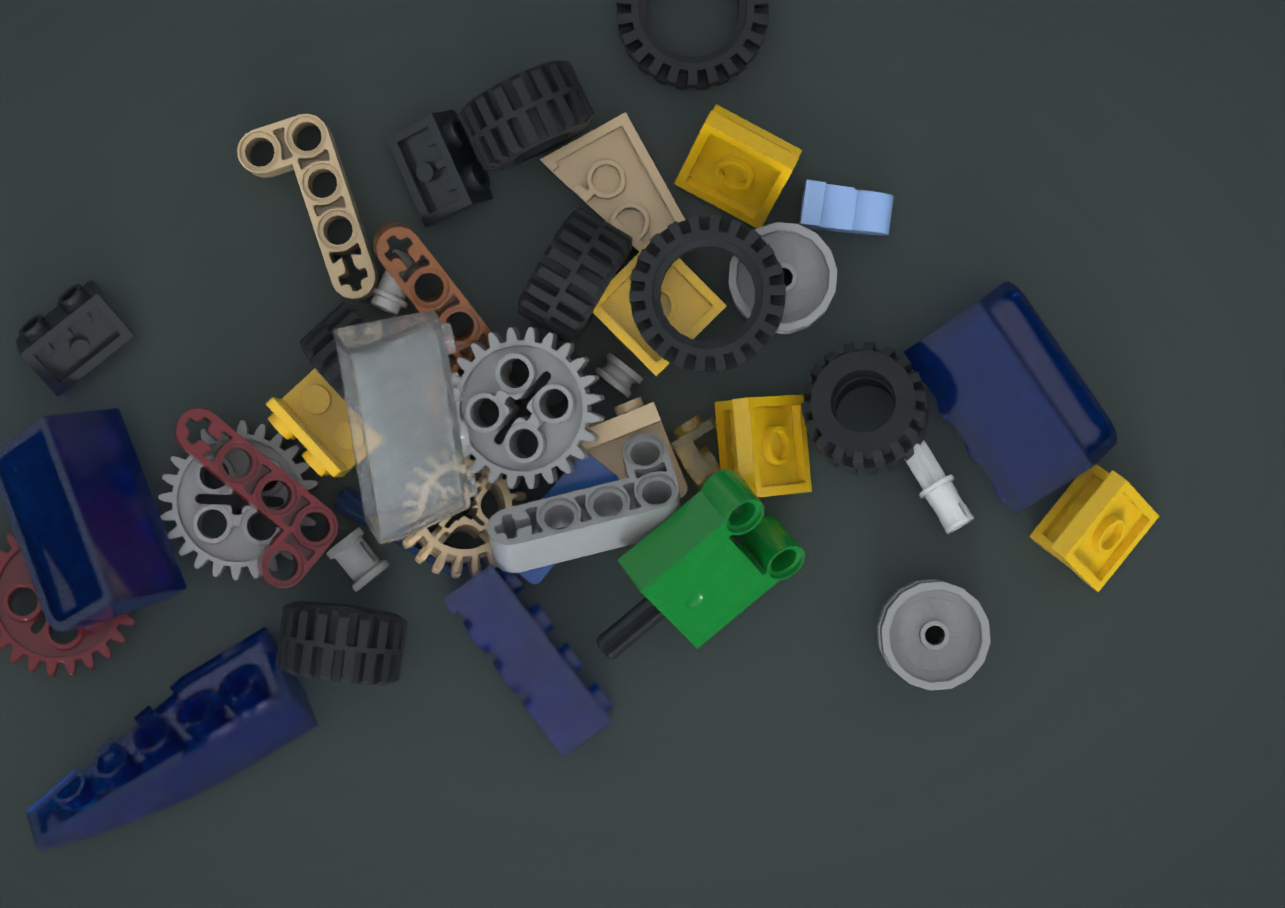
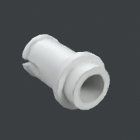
[370,249,420,316]

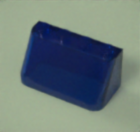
[904,282,1117,514]
[0,408,187,632]

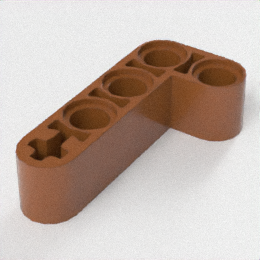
[373,221,512,416]

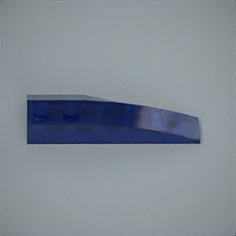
[26,627,318,851]

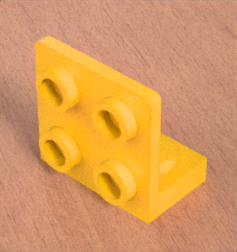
[266,368,386,477]

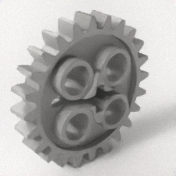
[442,327,604,489]
[159,420,319,580]

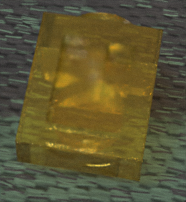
[670,415,721,491]

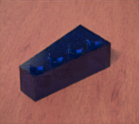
[442,563,614,757]

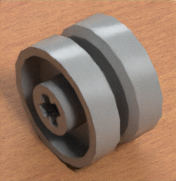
[728,222,838,334]
[876,579,991,691]

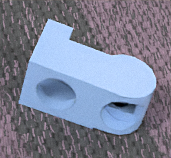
[798,180,894,236]

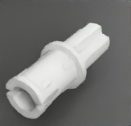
[905,440,974,534]

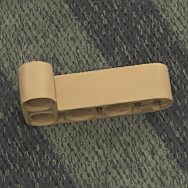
[237,114,380,302]

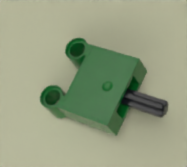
[596,469,805,660]

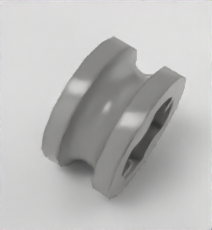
[594,352,643,398]

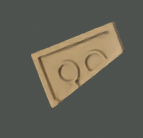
[540,112,685,252]

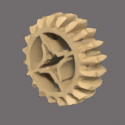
[394,445,526,578]

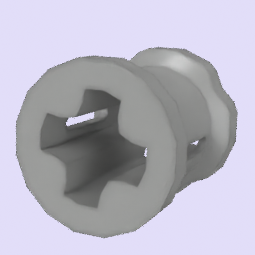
[326,527,390,592]

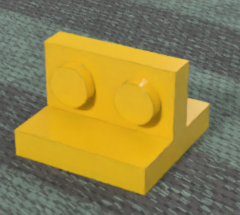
[674,104,802,228]
[592,242,727,377]
[714,394,812,497]
[1029,460,1160,592]

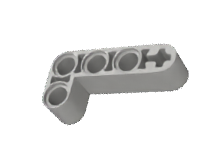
[487,432,681,573]

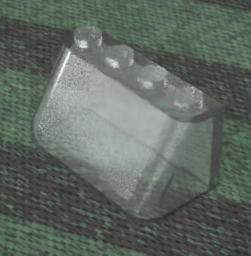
[333,310,477,544]

